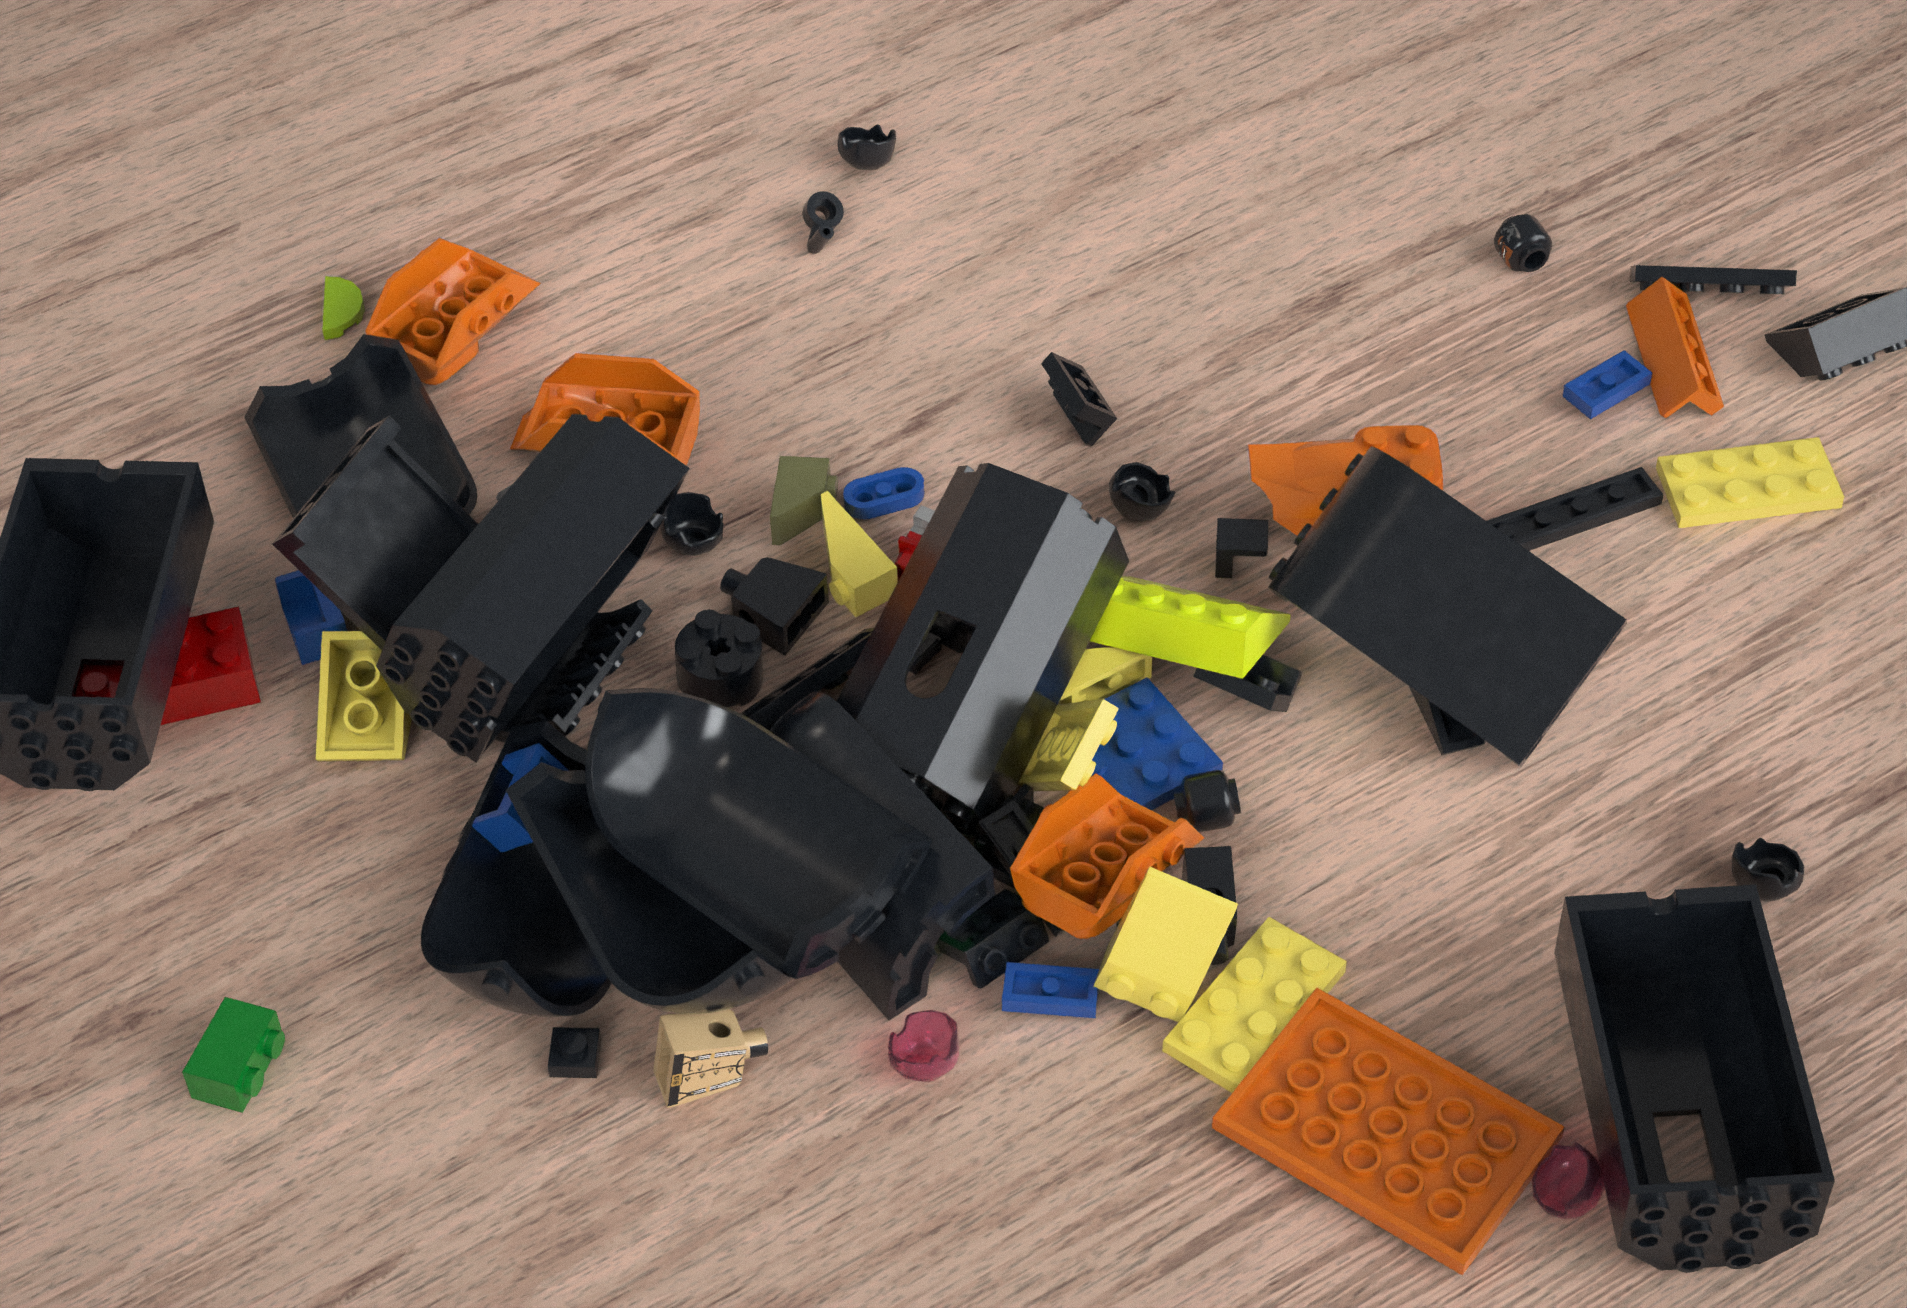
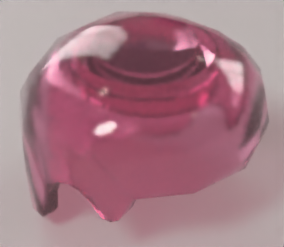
[888,1010,959,1083]
[1532,1142,1605,1219]

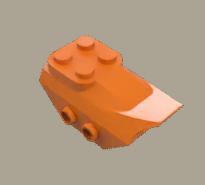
[365,238,541,385]
[510,353,700,465]
[1248,425,1443,536]
[1010,773,1204,939]

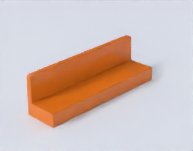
[1626,277,1724,418]

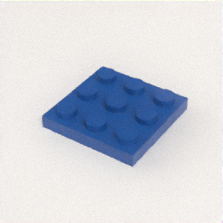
[1091,677,1223,810]

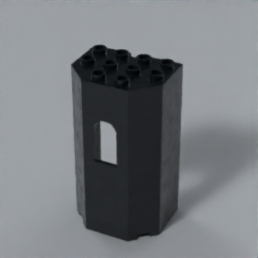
[376,414,690,763]
[0,458,214,791]
[836,463,1129,838]
[1554,884,1835,1273]

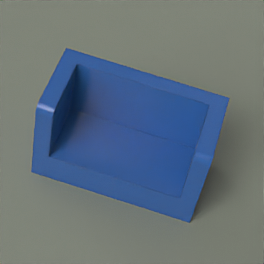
[275,570,347,665]
[472,743,569,852]

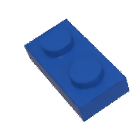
[1563,350,1652,419]
[1002,962,1099,1018]

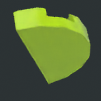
[322,276,365,340]

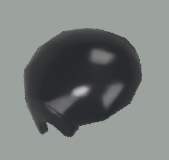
[837,124,896,170]
[1109,462,1175,522]
[660,492,724,556]
[1732,838,1804,901]

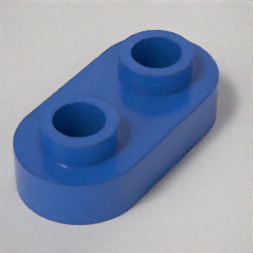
[843,467,925,519]

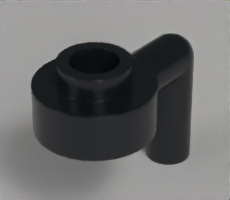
[802,191,844,254]

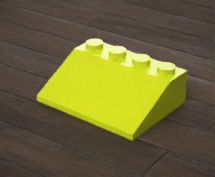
[1090,576,1291,679]

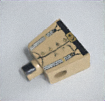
[653,1009,768,1108]

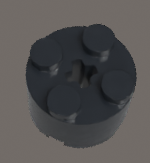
[675,609,763,707]

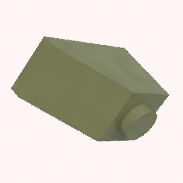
[770,456,838,545]

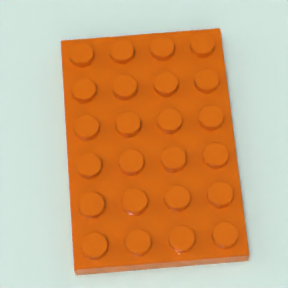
[1212,988,1565,1276]

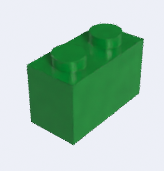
[182,997,285,1113]

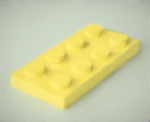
[1656,437,1844,528]
[1018,699,1119,791]
[1162,917,1347,1093]

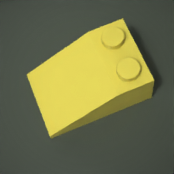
[316,631,412,761]
[1093,867,1238,1022]

